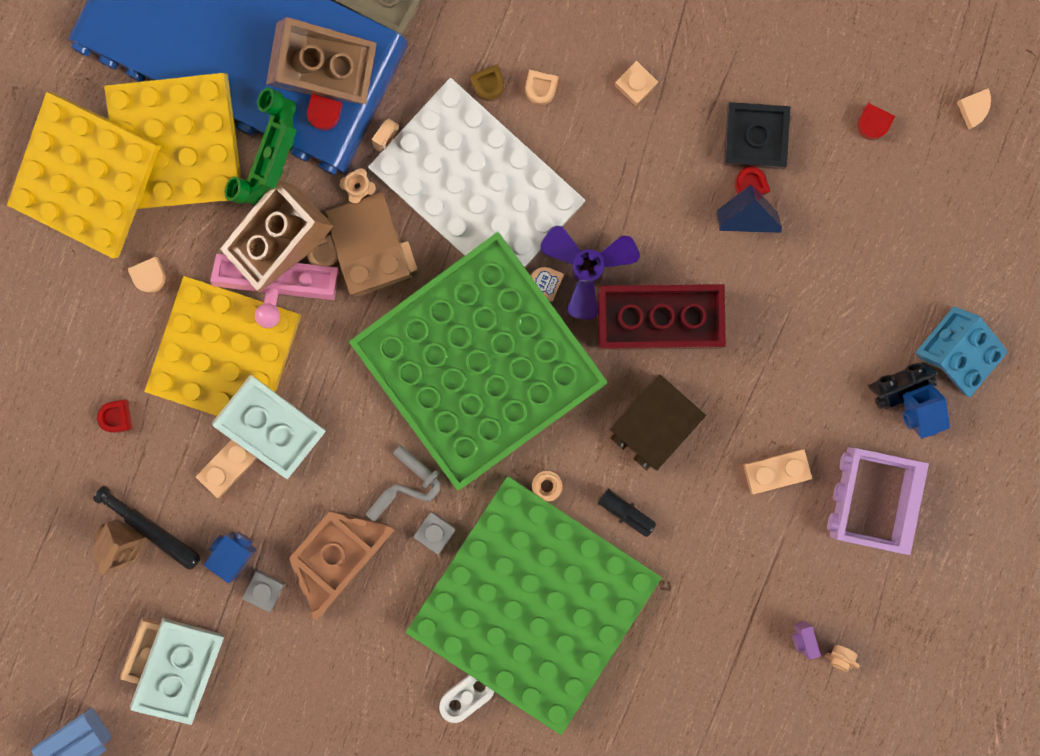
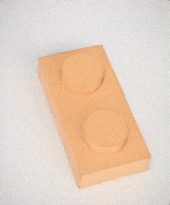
[196,439,258,498]
[743,449,812,495]
[120,617,161,684]

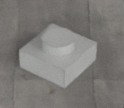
[413,511,456,555]
[242,570,286,613]

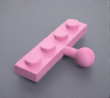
[210,254,339,328]

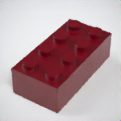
[597,284,726,350]

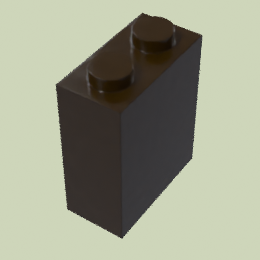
[609,374,707,471]

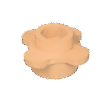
[340,168,376,204]
[824,645,860,672]

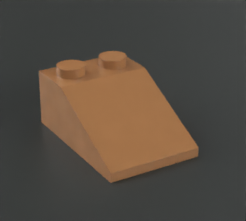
[266,17,377,105]
[220,181,334,292]
[326,192,413,298]

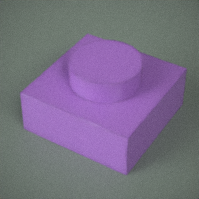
[792,621,821,660]

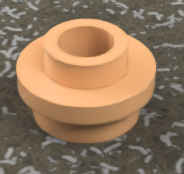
[532,471,562,502]

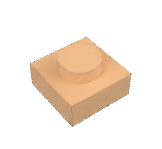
[615,61,658,106]

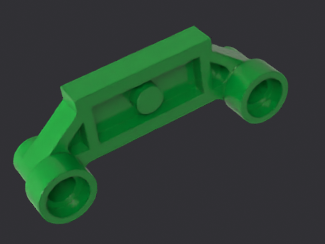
[225,87,297,206]

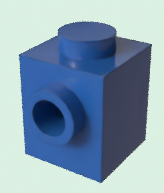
[902,383,950,439]
[203,532,257,584]

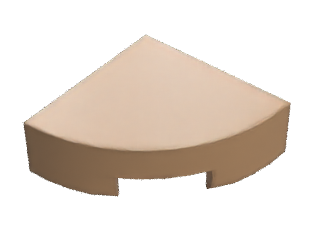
[957,88,991,130]

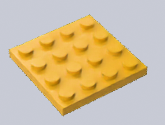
[104,73,241,209]
[7,92,161,259]
[144,276,301,416]

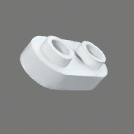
[439,675,494,723]

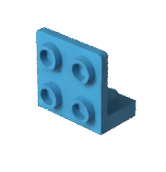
[915,306,1007,397]

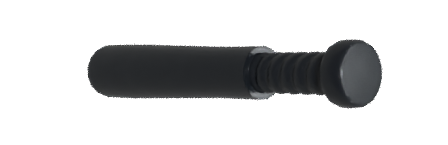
[93,486,200,570]

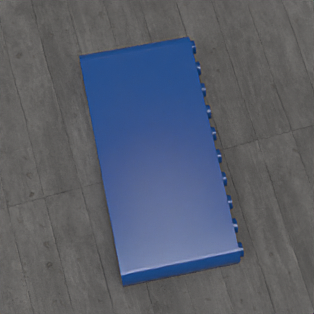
[68,0,408,175]

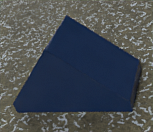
[716,184,782,233]

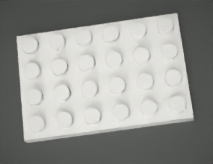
[368,78,585,267]

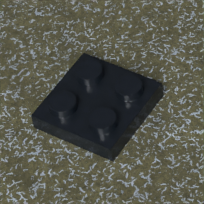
[724,102,791,169]

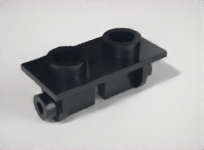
[868,362,938,410]

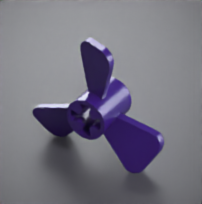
[540,226,640,320]

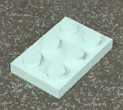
[212,374,326,479]
[130,618,224,725]

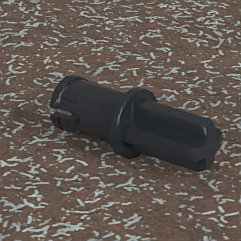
[597,488,656,537]

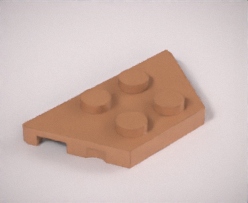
[289,511,396,621]

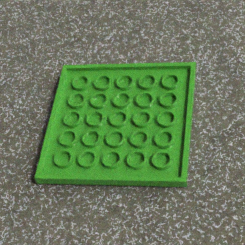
[349,232,608,491]
[405,476,662,736]

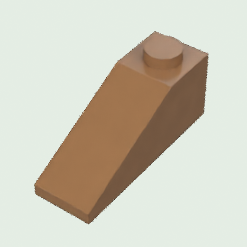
[92,520,147,575]

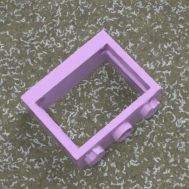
[827,447,929,555]

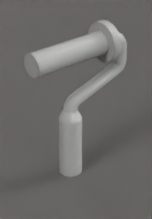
[366,445,441,521]

